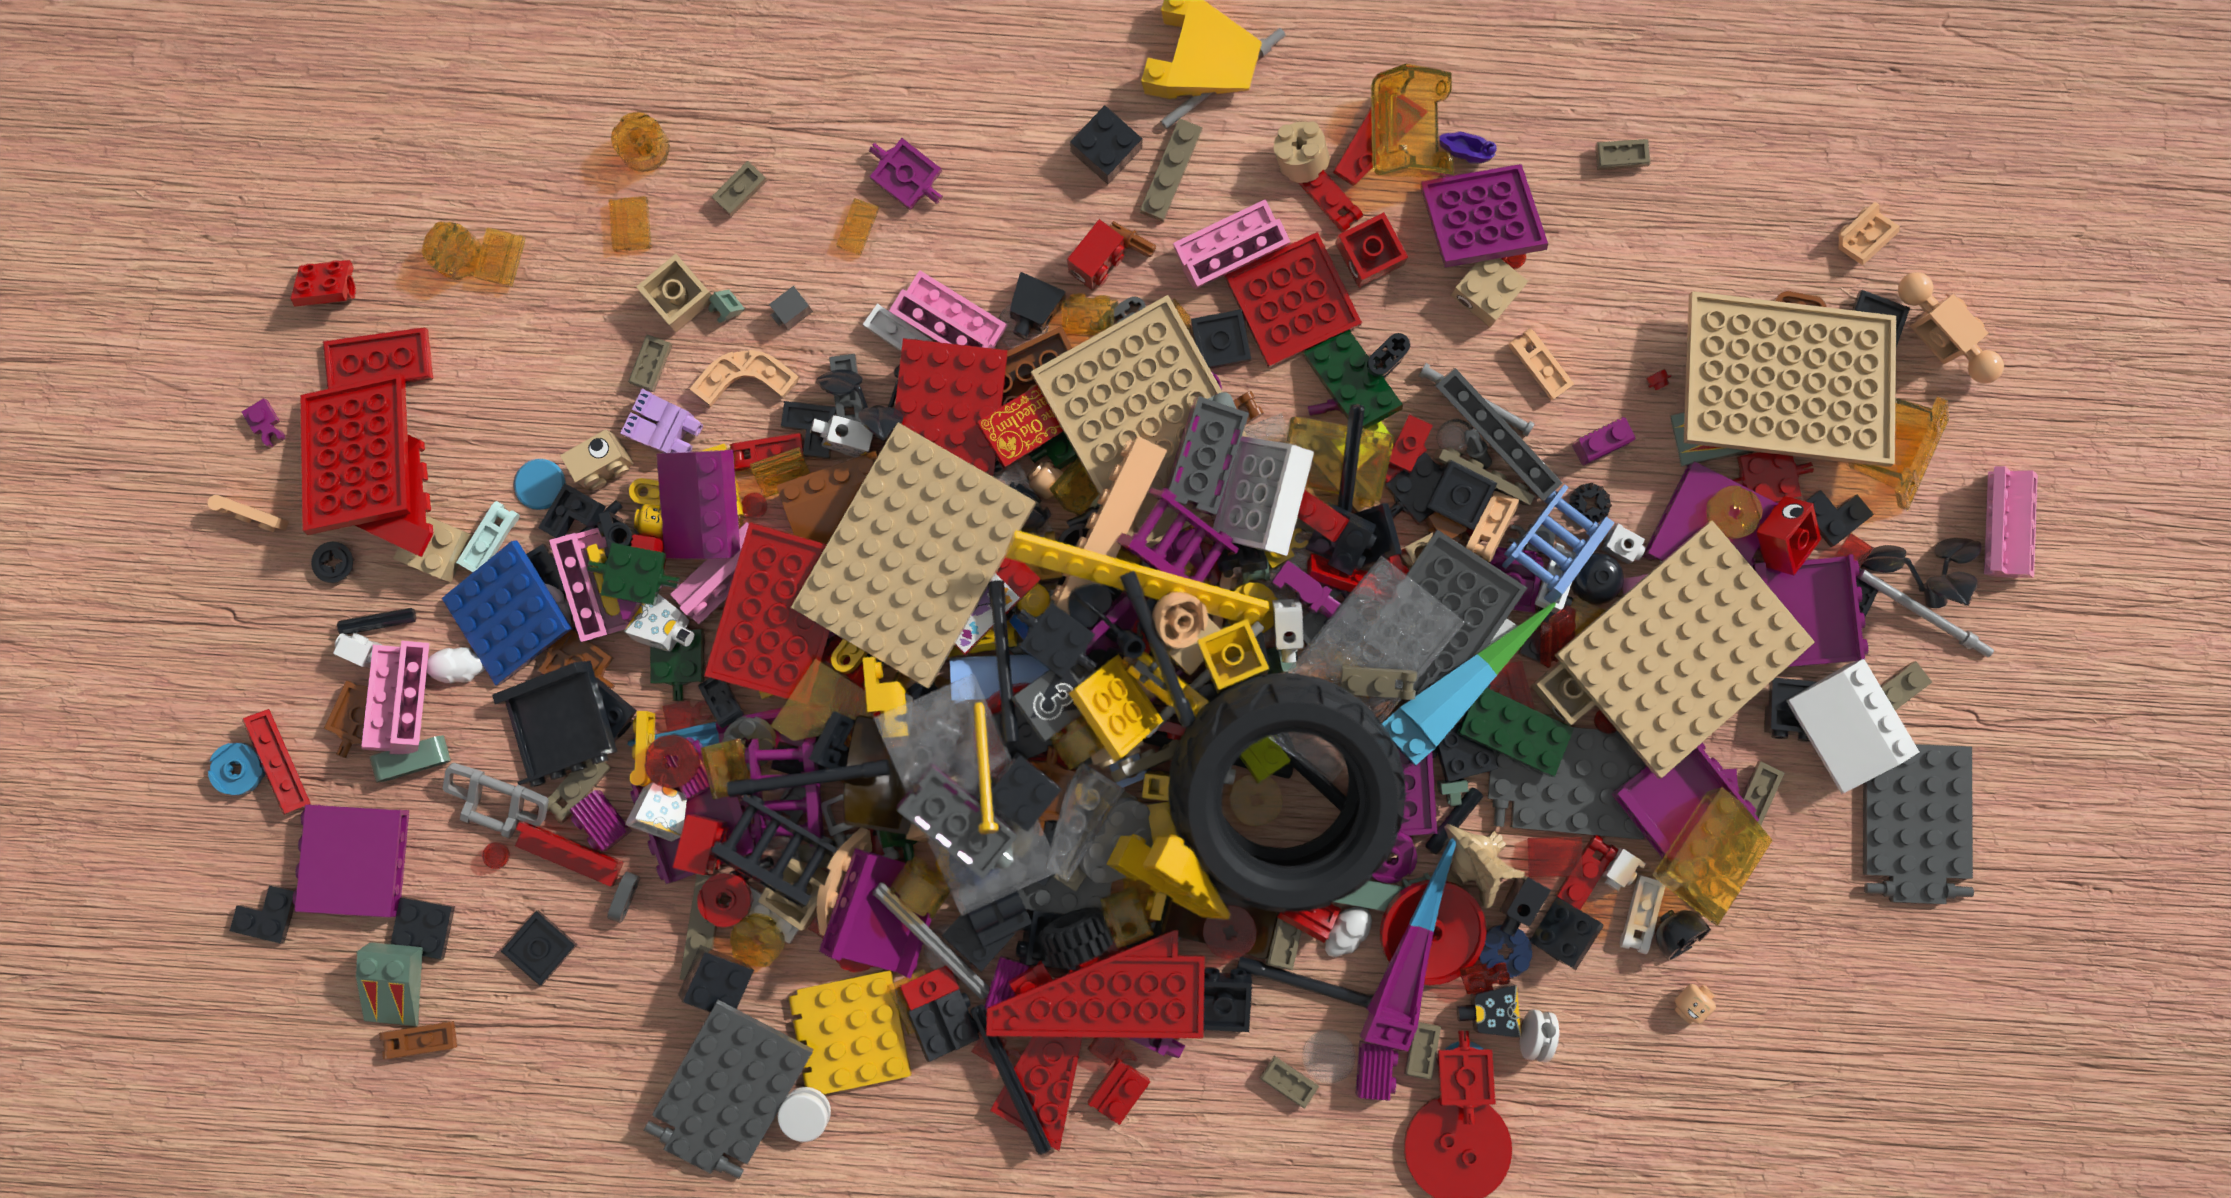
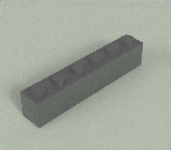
[1435,368,1563,501]

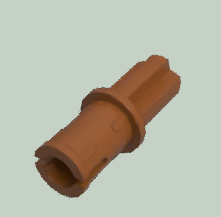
[1110,221,1156,257]

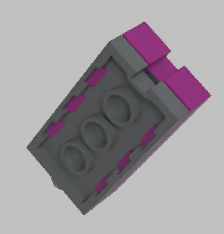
[1166,392,1249,516]
[897,764,1018,879]

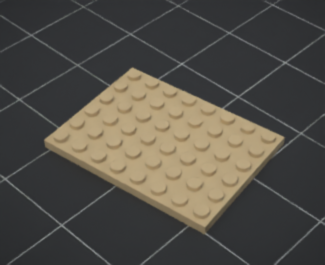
[1684,291,1896,467]
[1030,295,1247,556]
[791,423,1037,688]
[1555,520,1815,778]

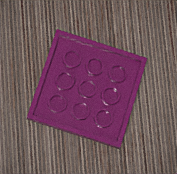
[1421,164,1548,268]

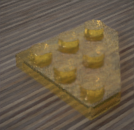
[771,659,877,741]

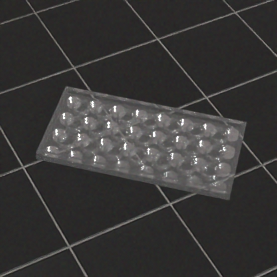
[1268,555,1465,785]
[874,673,1060,916]

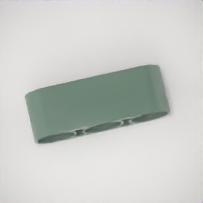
[369,735,451,783]
[1333,881,1404,911]

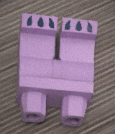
[620,389,703,453]

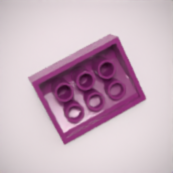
[656,450,740,559]

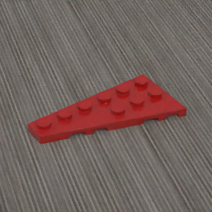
[990,970,1083,1152]

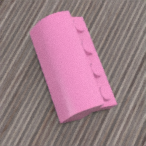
[1173,199,1290,289]
[889,270,1008,349]
[1984,466,2038,578]
[670,522,749,624]
[549,528,629,642]
[362,641,429,754]

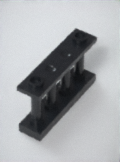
[709,795,838,908]

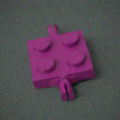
[869,138,943,210]

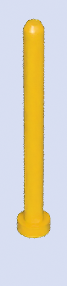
[973,702,998,834]

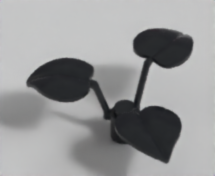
[815,365,903,441]
[1858,538,1982,608]
[1068,583,1159,671]

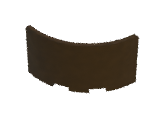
[843,715,921,834]
[1161,884,1279,959]

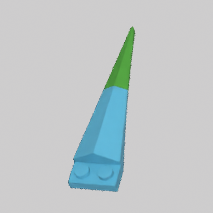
[1382,602,1556,766]

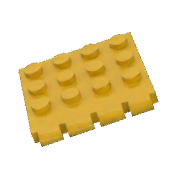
[788,970,912,1094]

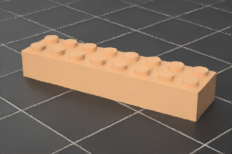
[1045,436,1167,616]

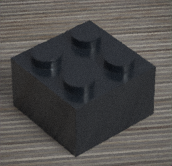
[1070,105,1143,185]
[990,752,1062,832]
[678,945,754,1012]

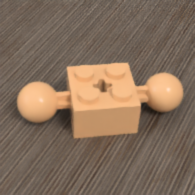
[1898,272,2004,384]

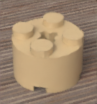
[1274,122,1330,183]

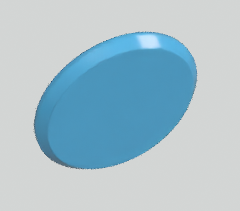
[514,459,566,510]

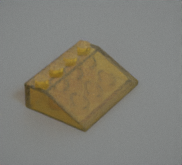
[1652,787,1773,926]

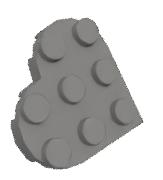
[1079,798,1153,883]

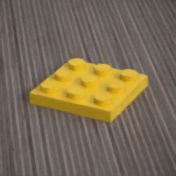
[1068,654,1163,762]

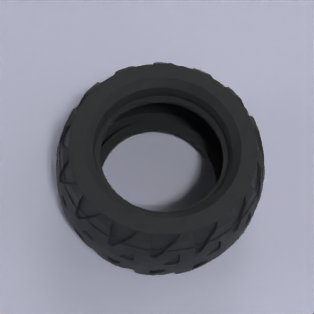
[1168,673,1406,912]

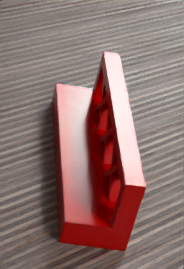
[515,822,624,887]

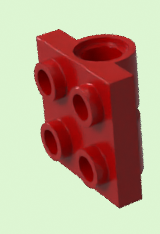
[290,260,356,307]

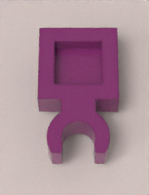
[241,398,285,448]

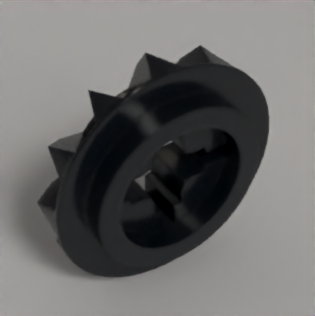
[1569,483,1612,523]
[311,541,355,583]

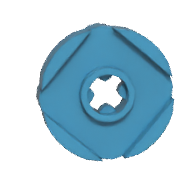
[208,743,266,795]

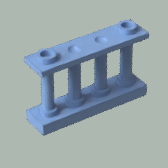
[1502,484,1615,603]

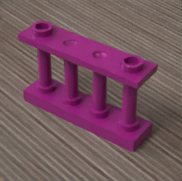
[1116,488,1239,583]
[745,737,824,847]

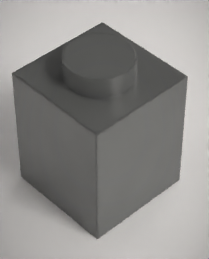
[769,286,813,330]

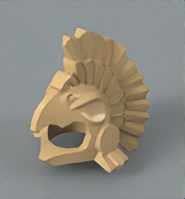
[1444,824,1525,908]

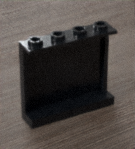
[492,661,618,788]

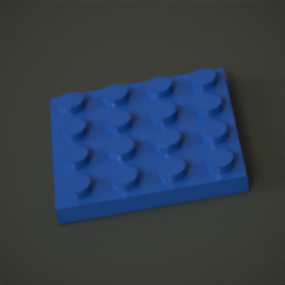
[442,540,572,686]

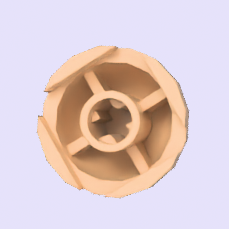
[1152,592,1208,648]

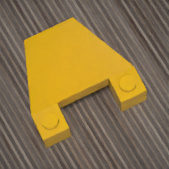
[1141,0,1262,99]
[1106,834,1231,919]

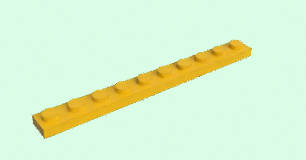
[1006,530,1269,625]

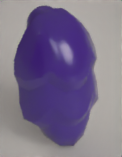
[1439,132,1497,164]

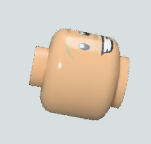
[1675,984,1716,1024]

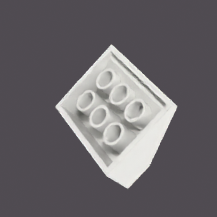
[1213,436,1314,556]
[1787,659,1919,794]

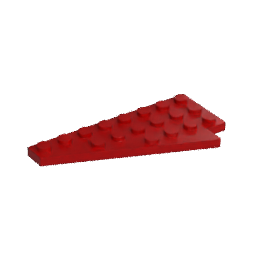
[986,930,1205,1039]

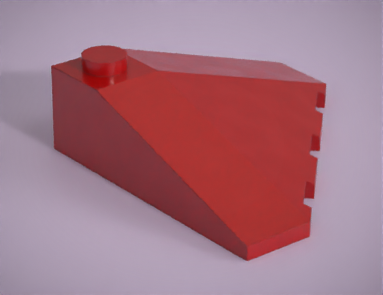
[354,435,434,557]

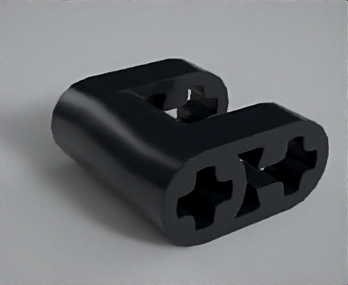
[1367,333,1410,379]

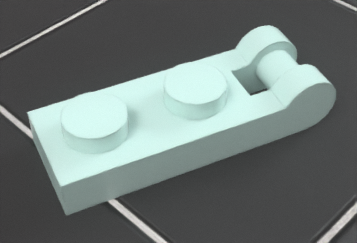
[456,501,520,572]

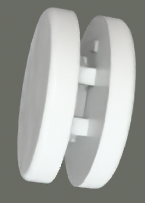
[1520,1009,1559,1063]
[778,1087,831,1142]

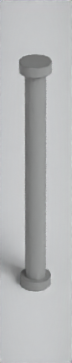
[1419,363,1535,437]

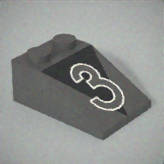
[1011,662,1095,743]

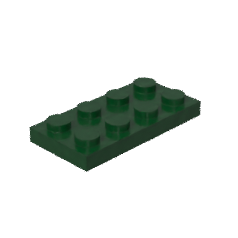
[1304,330,1403,431]
[1457,688,1574,777]

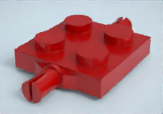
[1731,452,1814,502]
[1437,1031,1496,1125]

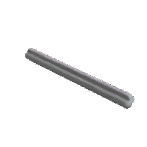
[873,882,990,999]

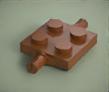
[538,629,615,689]
[324,680,369,758]
[1027,746,1078,835]

